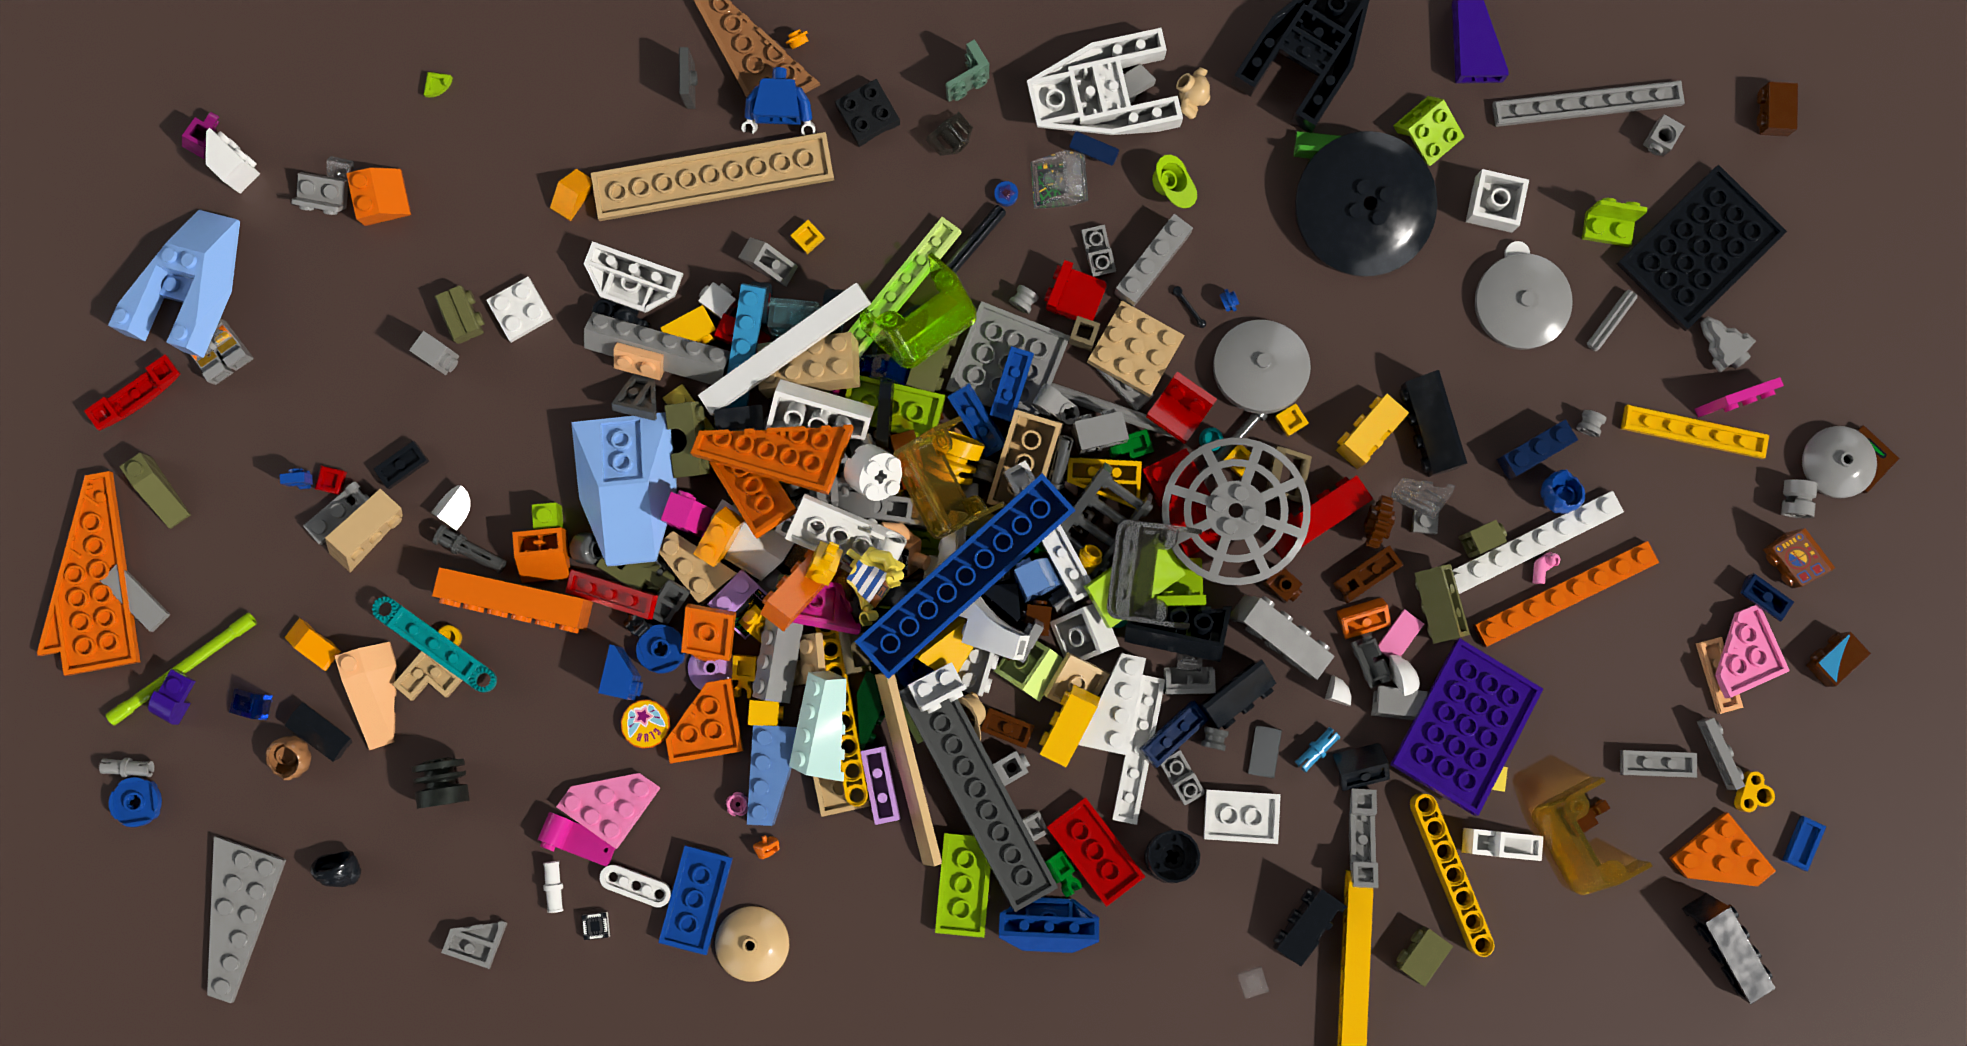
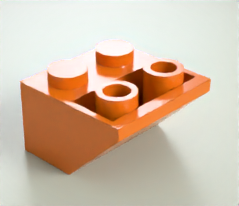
[512,527,570,583]

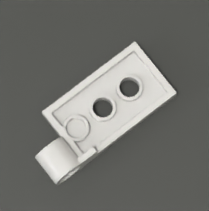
[785,494,907,565]

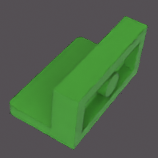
[1294,131,1341,159]

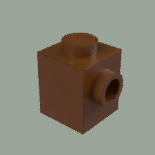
[1020,599,1052,636]

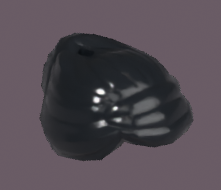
[310,850,361,887]

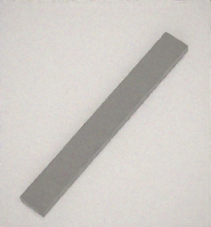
[1492,81,1685,127]

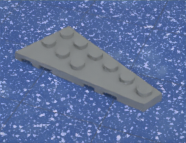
[207,836,286,1003]

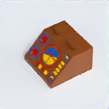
[1763,528,1835,589]

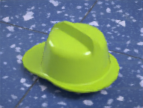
[1152,155,1197,208]

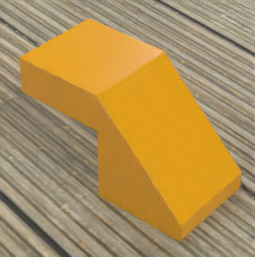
[284,618,341,671]

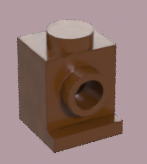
[1263,567,1303,603]

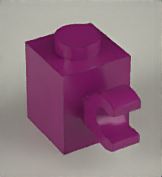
[182,112,219,159]

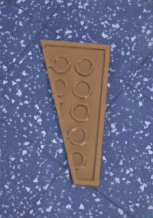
[693,0,820,98]

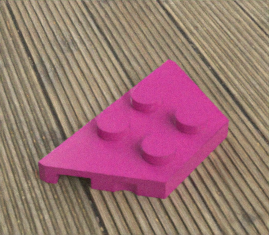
[792,582,861,635]

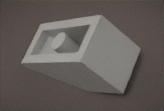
[738,237,798,287]

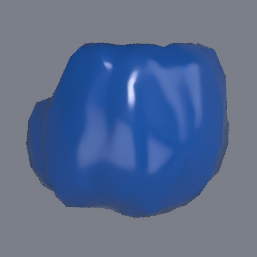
[1540,469,1585,514]

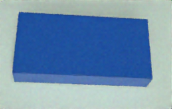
[1782,816,1827,872]

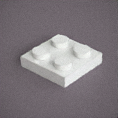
[486,277,553,343]

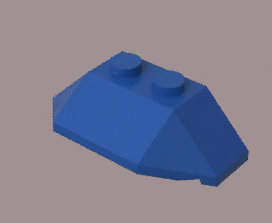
[999,898,1099,953]

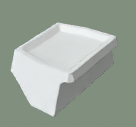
[710,499,794,581]

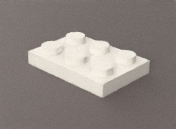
[1203,789,1281,844]

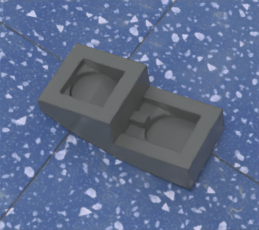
[653,579,690,626]

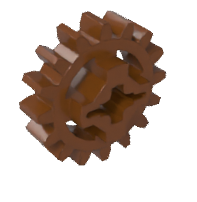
[1363,495,1396,549]

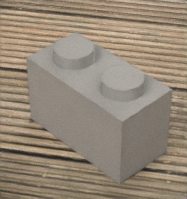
[409,331,459,375]

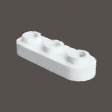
[600,864,672,907]

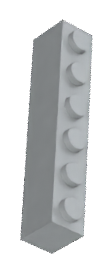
[584,312,731,385]

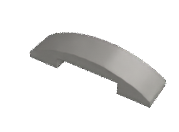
[1349,788,1379,888]

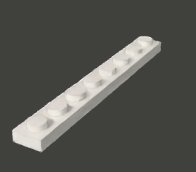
[1453,491,1624,594]

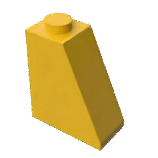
[914,616,973,673]

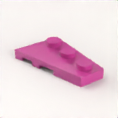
[1695,377,1784,418]

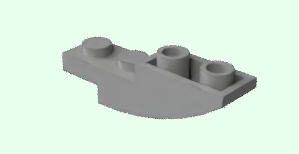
[838,491,937,528]

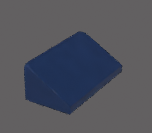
[1069,131,1119,166]
[1740,573,1794,622]

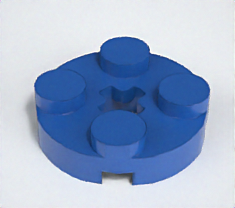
[636,625,686,674]
[109,777,162,827]

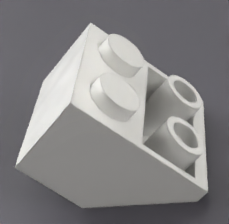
[206,128,260,194]

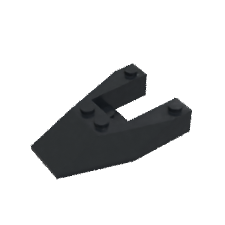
[1231,0,1369,133]

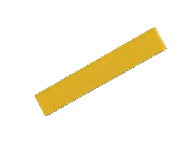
[1621,405,1769,459]

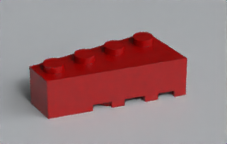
[1266,475,1373,559]

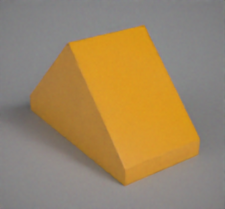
[550,169,593,221]

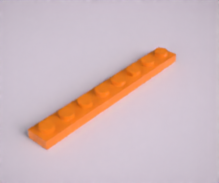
[1473,541,1659,647]

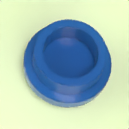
[1220,288,1240,312]

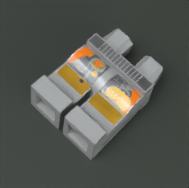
[190,318,254,385]

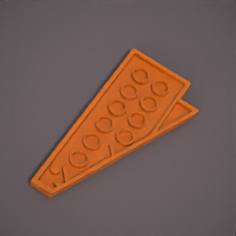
[37,471,140,676]

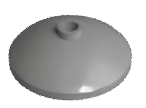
[1802,426,1877,498]

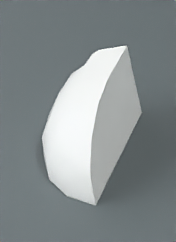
[431,485,470,530]
[1389,655,1420,696]
[1325,675,1352,706]

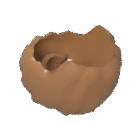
[266,736,312,780]

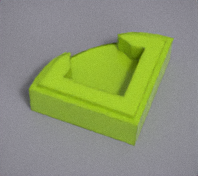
[424,72,453,98]

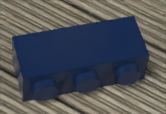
[1496,419,1578,480]

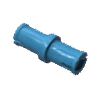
[1295,727,1340,772]

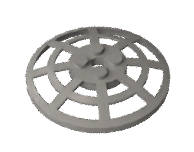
[1162,438,1311,585]

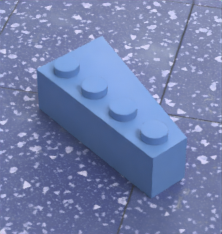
[1013,558,1064,603]
[747,725,797,826]

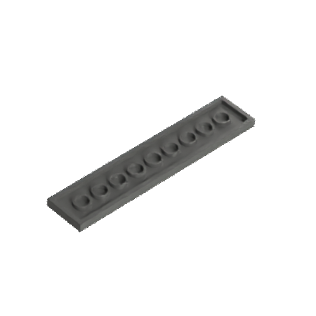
[899,687,1058,912]

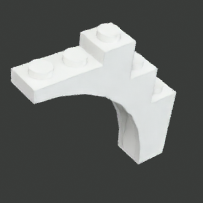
[923,510,1030,660]

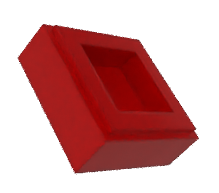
[315,466,347,495]

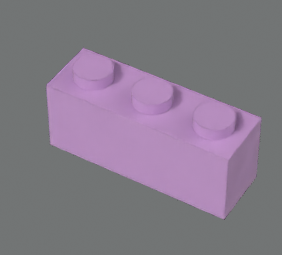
[860,746,901,825]

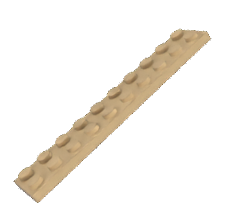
[591,132,834,221]

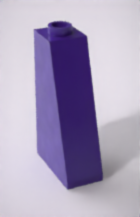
[1452,0,1509,83]

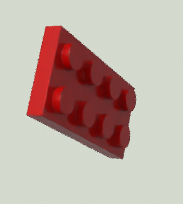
[1046,797,1145,907]

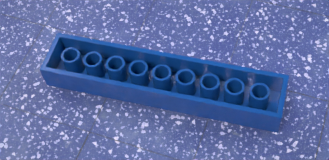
[855,473,1076,679]

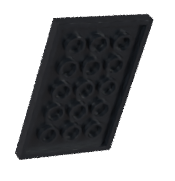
[1616,164,1787,331]

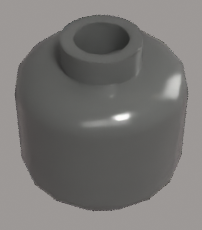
[569,532,603,565]

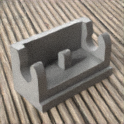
[1164,667,1216,695]
[1371,686,1428,720]

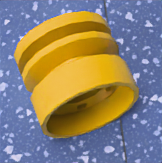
[924,429,985,485]

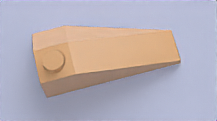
[335,642,397,750]

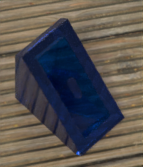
[229,689,273,720]

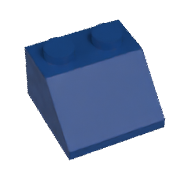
[598,645,643,700]

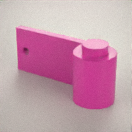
[537,812,615,867]

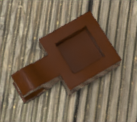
[1562,799,1610,836]

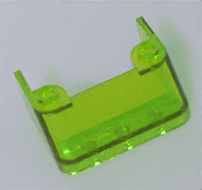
[859,252,977,368]

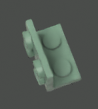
[945,39,989,102]

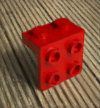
[1044,260,1107,321]

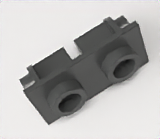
[1351,635,1391,688]

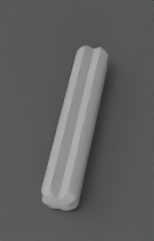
[1587,290,1638,351]

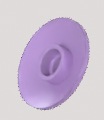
[688,654,733,690]

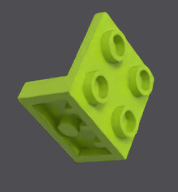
[1393,96,1464,166]
[1582,198,1647,247]
[1154,558,1206,607]

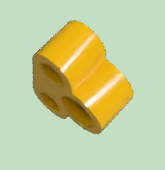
[1734,771,1775,812]

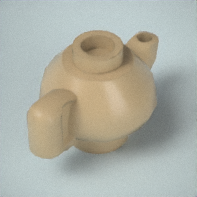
[1176,67,1210,119]

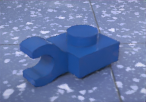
[280,469,313,489]

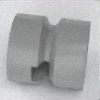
[1781,479,1818,518]

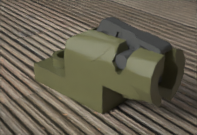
[596,558,678,592]

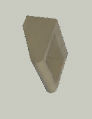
[1265,446,1312,504]
[838,623,872,675]

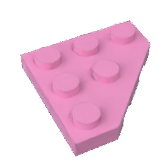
[1715,604,1790,699]
[556,773,660,849]

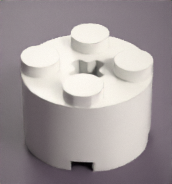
[844,444,902,501]

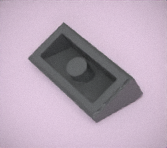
[1248,725,1282,778]

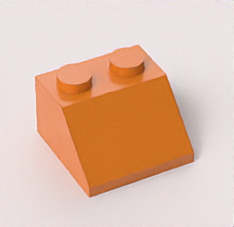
[346,168,411,226]

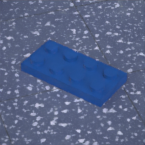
[658,845,733,955]

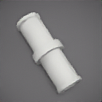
[543,861,563,913]

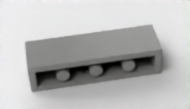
[1114,214,1193,307]
[752,618,803,703]

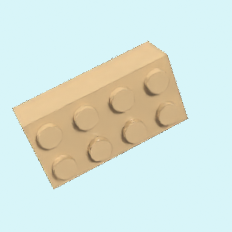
[757,332,860,399]
[987,409,1064,508]

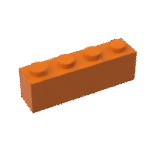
[760,549,843,632]

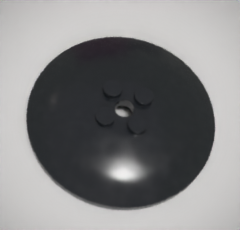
[1295,131,1437,276]

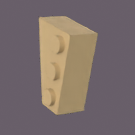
[325,489,403,573]
[659,531,737,606]

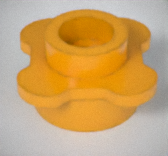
[785,29,809,50]

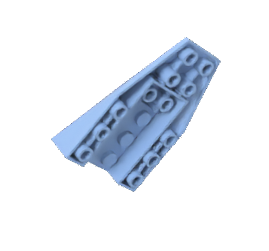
[571,412,677,567]

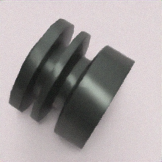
[412,757,470,809]

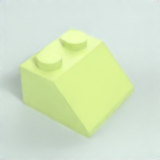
[994,631,1063,702]

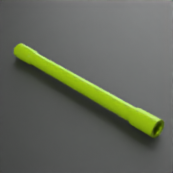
[105,612,257,726]

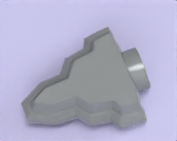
[1700,316,1756,372]

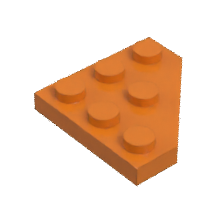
[666,678,744,764]
[1669,812,1776,887]

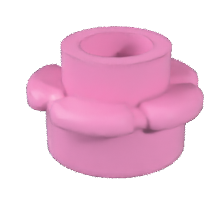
[726,792,748,816]

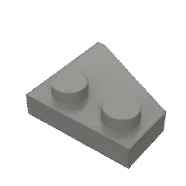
[441,921,507,969]

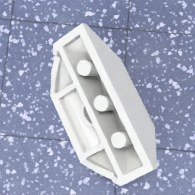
[584,241,683,313]

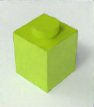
[532,503,563,530]

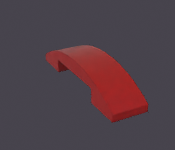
[84,354,180,431]

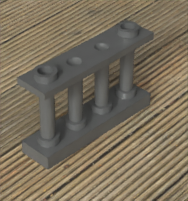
[1061,462,1153,577]

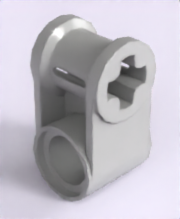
[1031,384,1079,424]

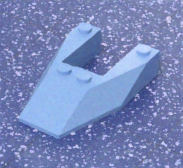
[108,210,240,358]

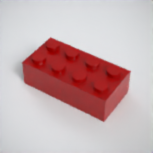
[1141,448,1221,557]

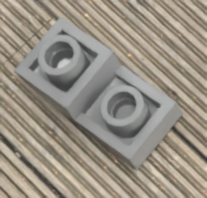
[1124,64,1156,104]
[1081,225,1116,277]
[1160,748,1206,806]

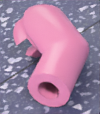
[1532,552,1560,584]

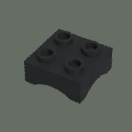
[835,79,900,147]

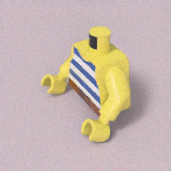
[842,547,906,626]

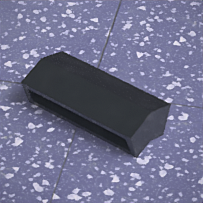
[285,702,352,762]

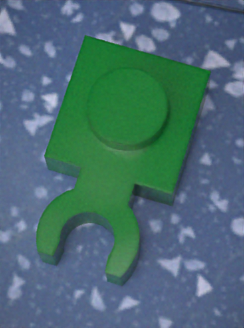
[1044,849,1082,897]

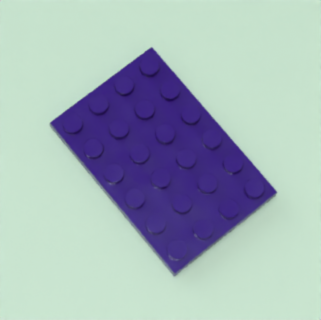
[1390,638,1543,816]

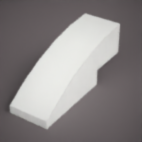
[1461,828,1543,861]

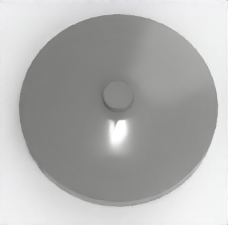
[1475,253,1573,350]
[1213,320,1311,414]

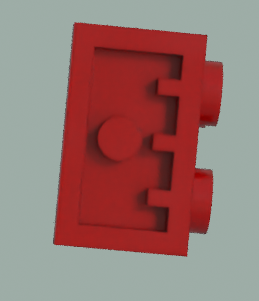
[1146,372,1217,444]

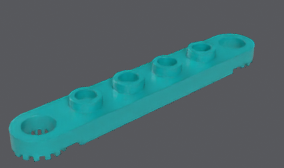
[372,597,497,693]

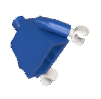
[741,67,815,136]

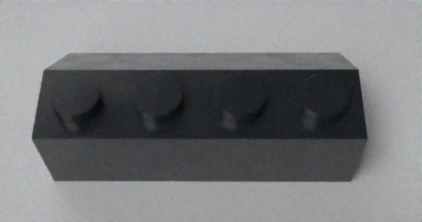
[1400,370,1467,477]

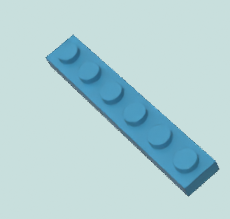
[725,283,767,408]

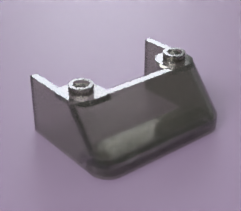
[1107,520,1202,628]

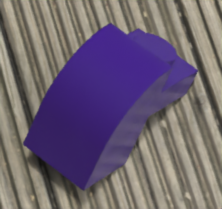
[148,669,196,725]

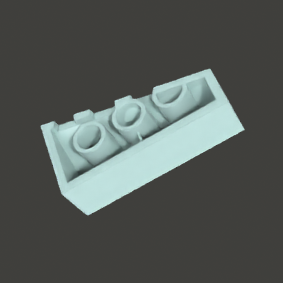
[789,671,846,781]

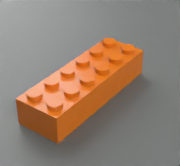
[432,567,593,633]

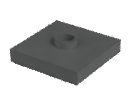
[679,47,698,109]

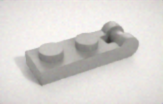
[303,482,370,545]

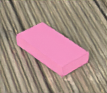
[1378,609,1424,660]

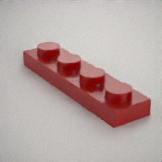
[565,569,658,619]

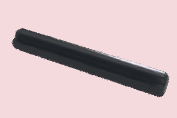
[938,205,1006,283]

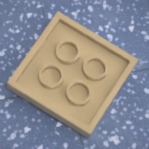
[1087,301,1185,398]

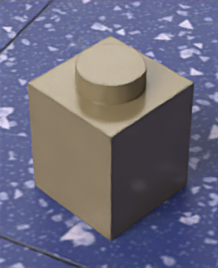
[1068,316,1100,351]

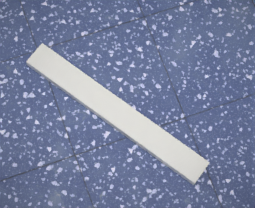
[698,283,871,416]

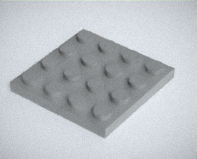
[945,301,1070,416]

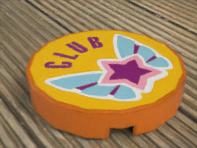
[621,700,671,748]

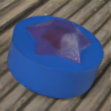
[994,181,1018,207]

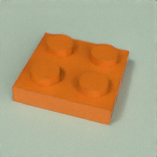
[681,603,736,661]

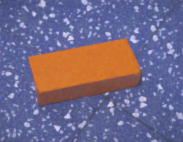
[1337,598,1392,640]

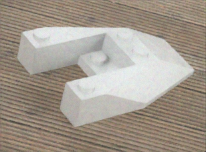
[1027,28,1183,135]

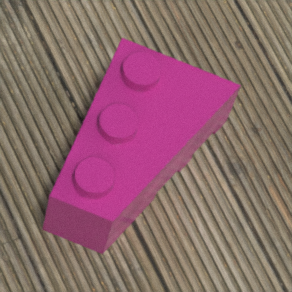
[661,490,715,538]

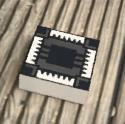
[582,912,610,940]

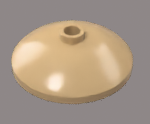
[715,906,789,982]

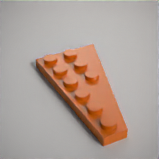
[690,424,854,495]

